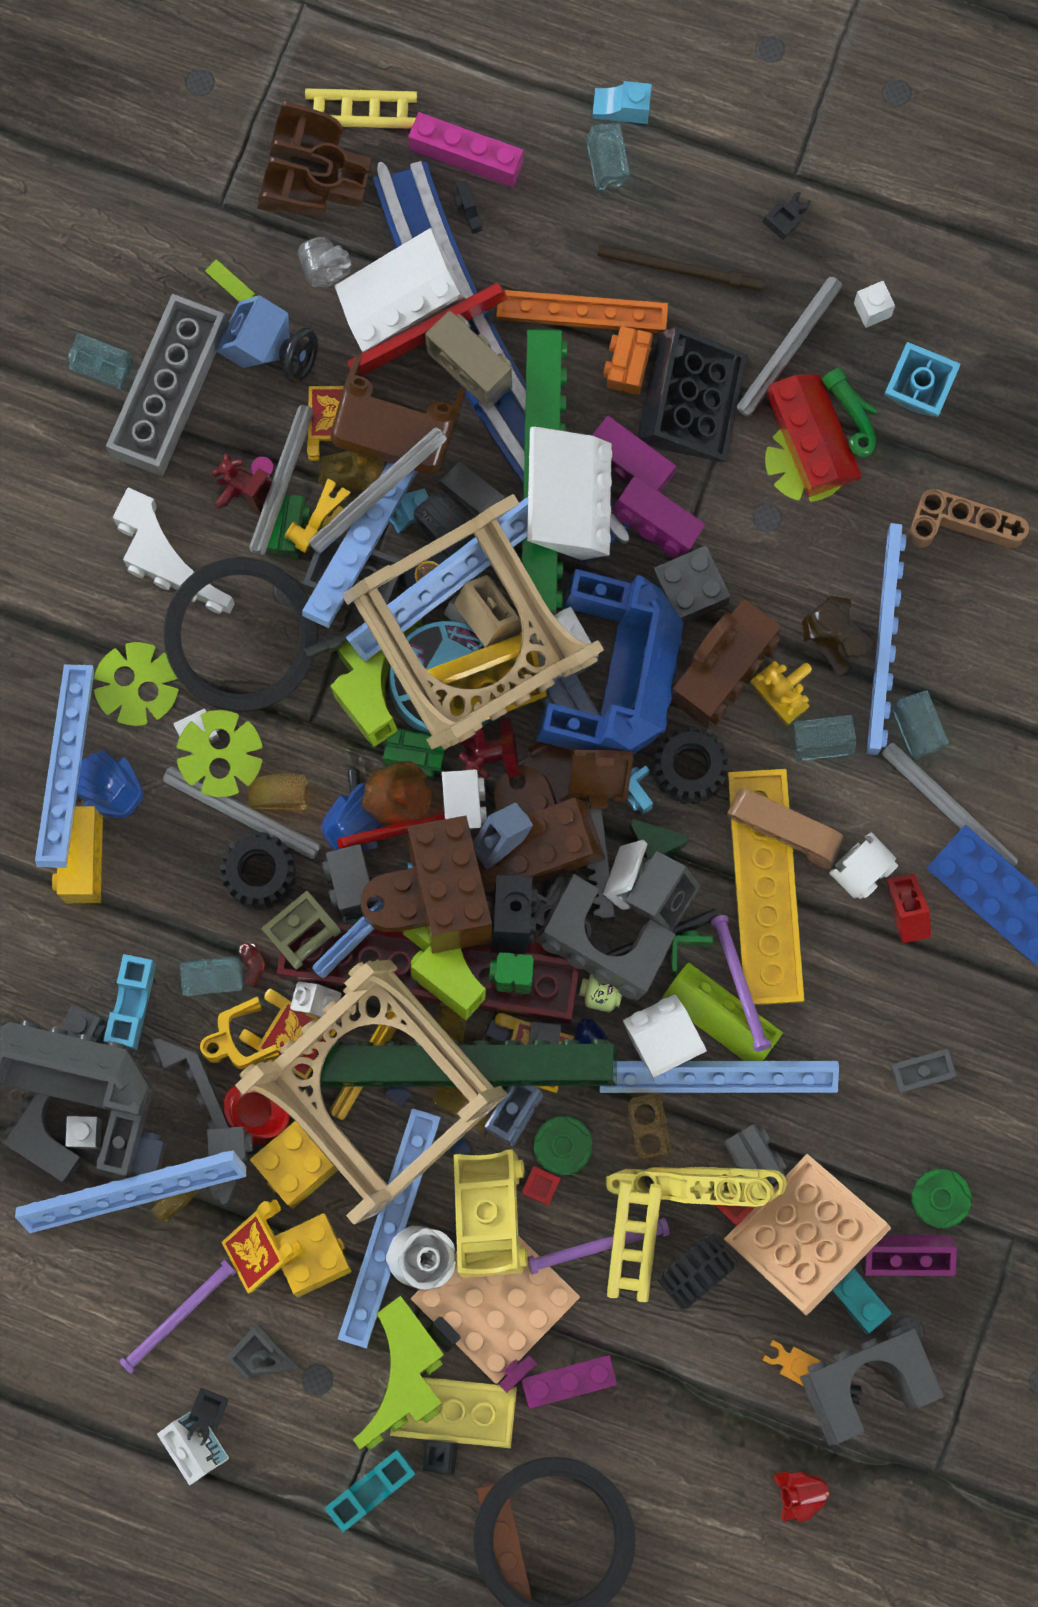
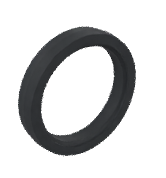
[163,557,318,712]
[473,1457,635,1607]

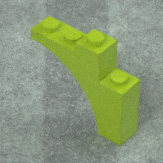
[330,619,423,747]
[403,927,486,1020]
[353,1296,445,1451]

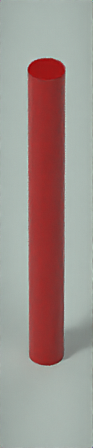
[337,813,445,849]

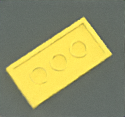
[390,1377,517,1448]

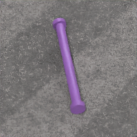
[711,915,771,1052]
[528,1218,670,1274]
[119,1259,237,1374]

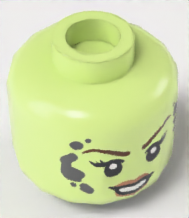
[579,974,622,1012]

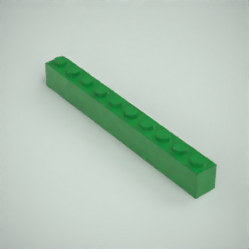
[522,330,567,615]

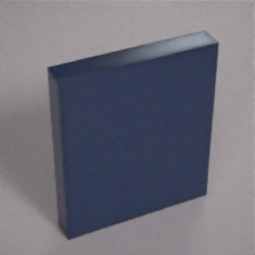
[486,1019,510,1041]
[385,1087,412,1108]
[450,1137,472,1155]

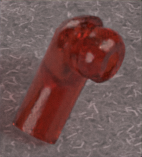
[238,943,265,988]

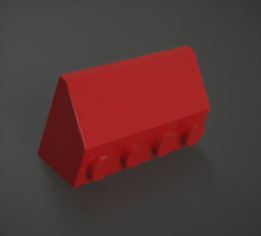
[767,374,862,497]

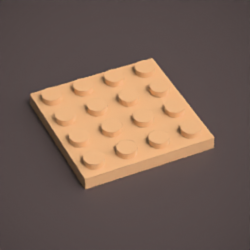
[724,1154,891,1316]
[411,1236,580,1384]

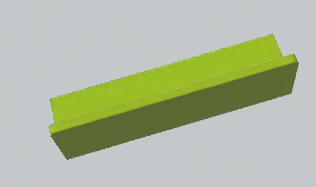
[662,962,783,1061]

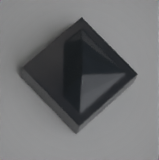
[427,1316,461,1352]
[423,1440,458,1474]

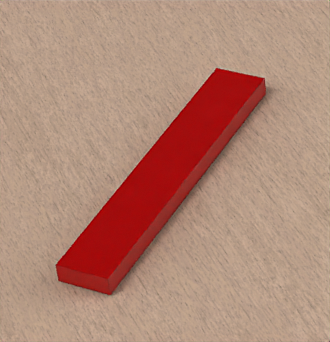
[347,283,509,377]

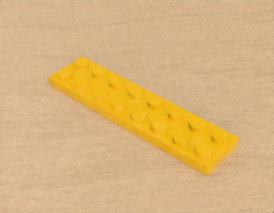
[727,769,804,1005]

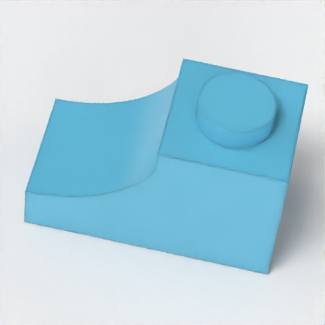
[592,81,652,124]

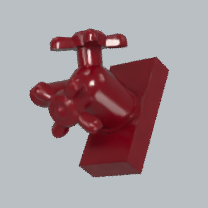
[212,453,272,515]
[459,717,520,779]

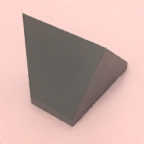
[226,1324,301,1379]

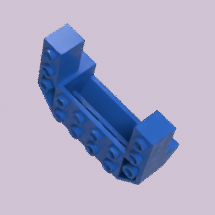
[536,569,684,754]

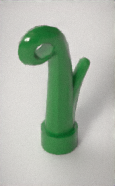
[821,367,877,457]

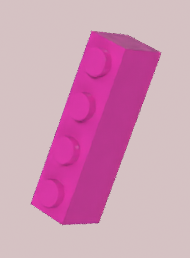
[408,112,524,188]

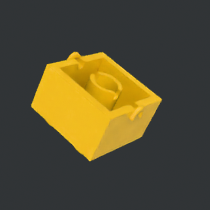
[250,1121,338,1210]
[275,1213,352,1298]

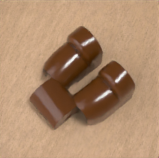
[257,102,372,216]

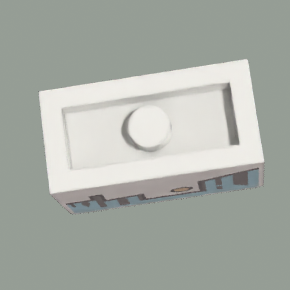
[157,1411,229,1486]

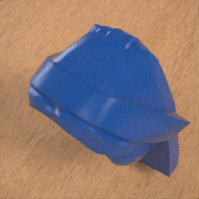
[77,749,144,818]
[321,783,395,851]

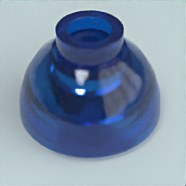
[574,1018,609,1044]

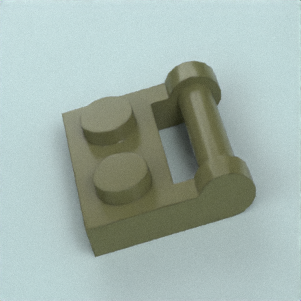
[261,891,342,970]

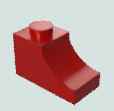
[886,874,931,943]

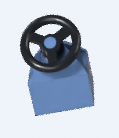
[215,295,318,383]

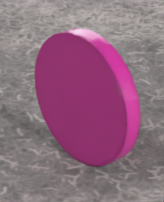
[251,457,274,476]

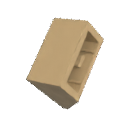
[454,575,531,647]

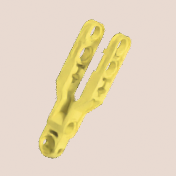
[606,1167,787,1207]

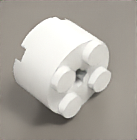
[829,832,899,899]
[386,1226,456,1289]

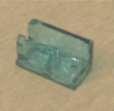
[586,123,630,190]
[67,333,133,389]
[892,690,949,761]
[793,715,856,761]
[180,956,243,996]

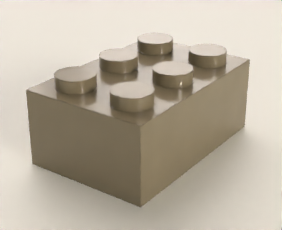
[425,310,512,410]

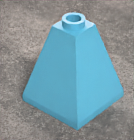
[884,342,961,417]

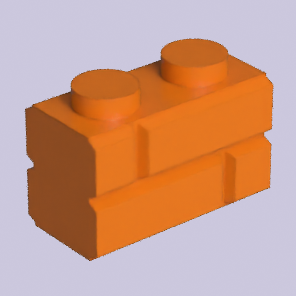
[603,326,653,395]

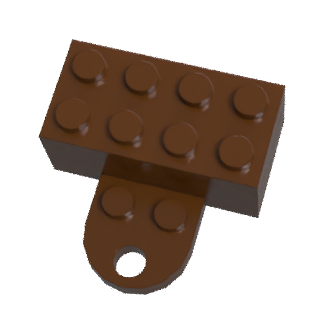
[671,599,782,729]
[471,766,605,896]
[361,815,492,954]

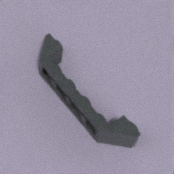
[151,1038,246,1207]

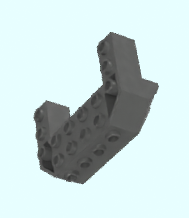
[0,1020,154,1178]

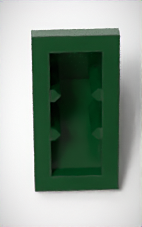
[630,819,689,860]

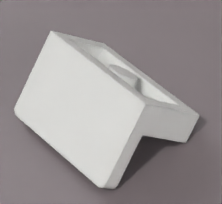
[603,840,648,910]

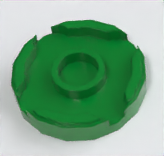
[534,1116,593,1176]
[911,1169,972,1229]

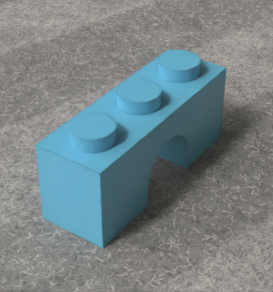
[104,954,157,1051]

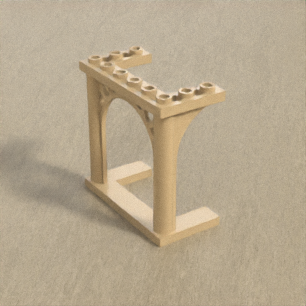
[342,494,604,750]
[235,959,508,1225]

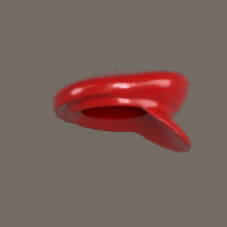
[223,1083,290,1145]

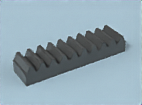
[587,802,615,922]

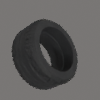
[414,492,475,558]

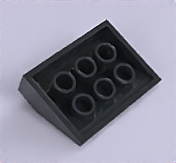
[638,327,748,462]

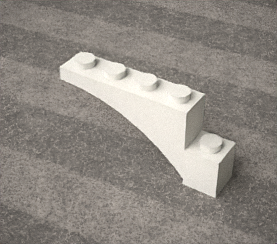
[113,488,235,614]

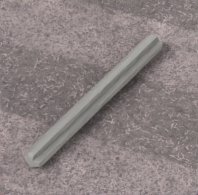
[737,277,842,416]
[249,405,313,556]
[309,427,447,553]
[882,743,1018,866]
[163,767,321,859]

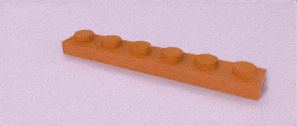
[496,290,668,333]

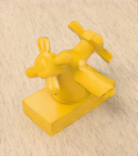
[750,661,812,726]

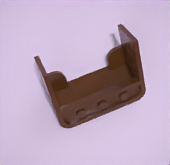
[330,355,466,474]

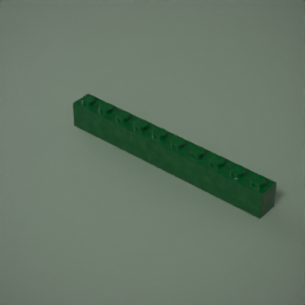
[317,1039,617,1087]

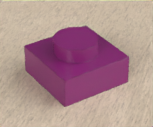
[499,1355,537,1393]

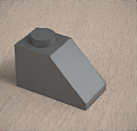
[207,1127,253,1192]

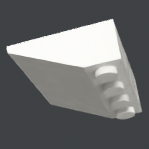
[335,228,467,353]
[527,427,612,560]

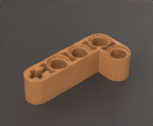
[908,489,1029,549]
[727,788,844,870]

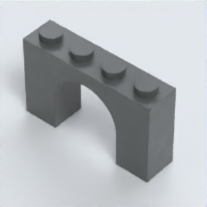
[535,874,675,1001]
[3,1093,84,1184]
[800,1326,944,1446]

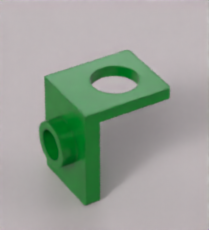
[671,931,713,975]

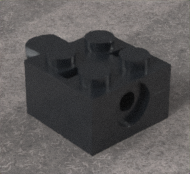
[490,875,538,954]

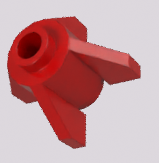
[774,1472,829,1522]

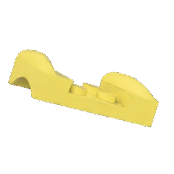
[454,1149,529,1278]

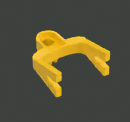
[284,478,351,553]
[200,996,279,1069]

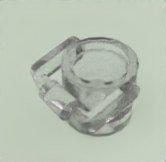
[297,237,351,288]

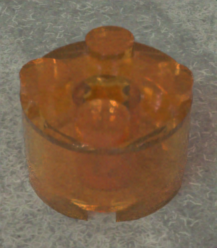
[362,761,432,826]

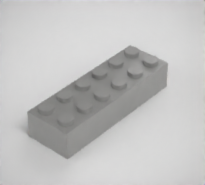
[106,294,228,477]

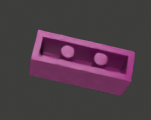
[592,416,676,492]
[611,475,706,558]
[860,1235,957,1276]
[521,1355,617,1409]

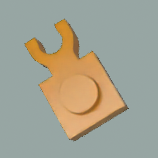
[762,1340,820,1386]

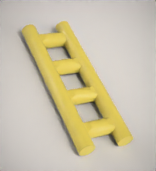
[305,88,417,129]
[607,1180,662,1302]

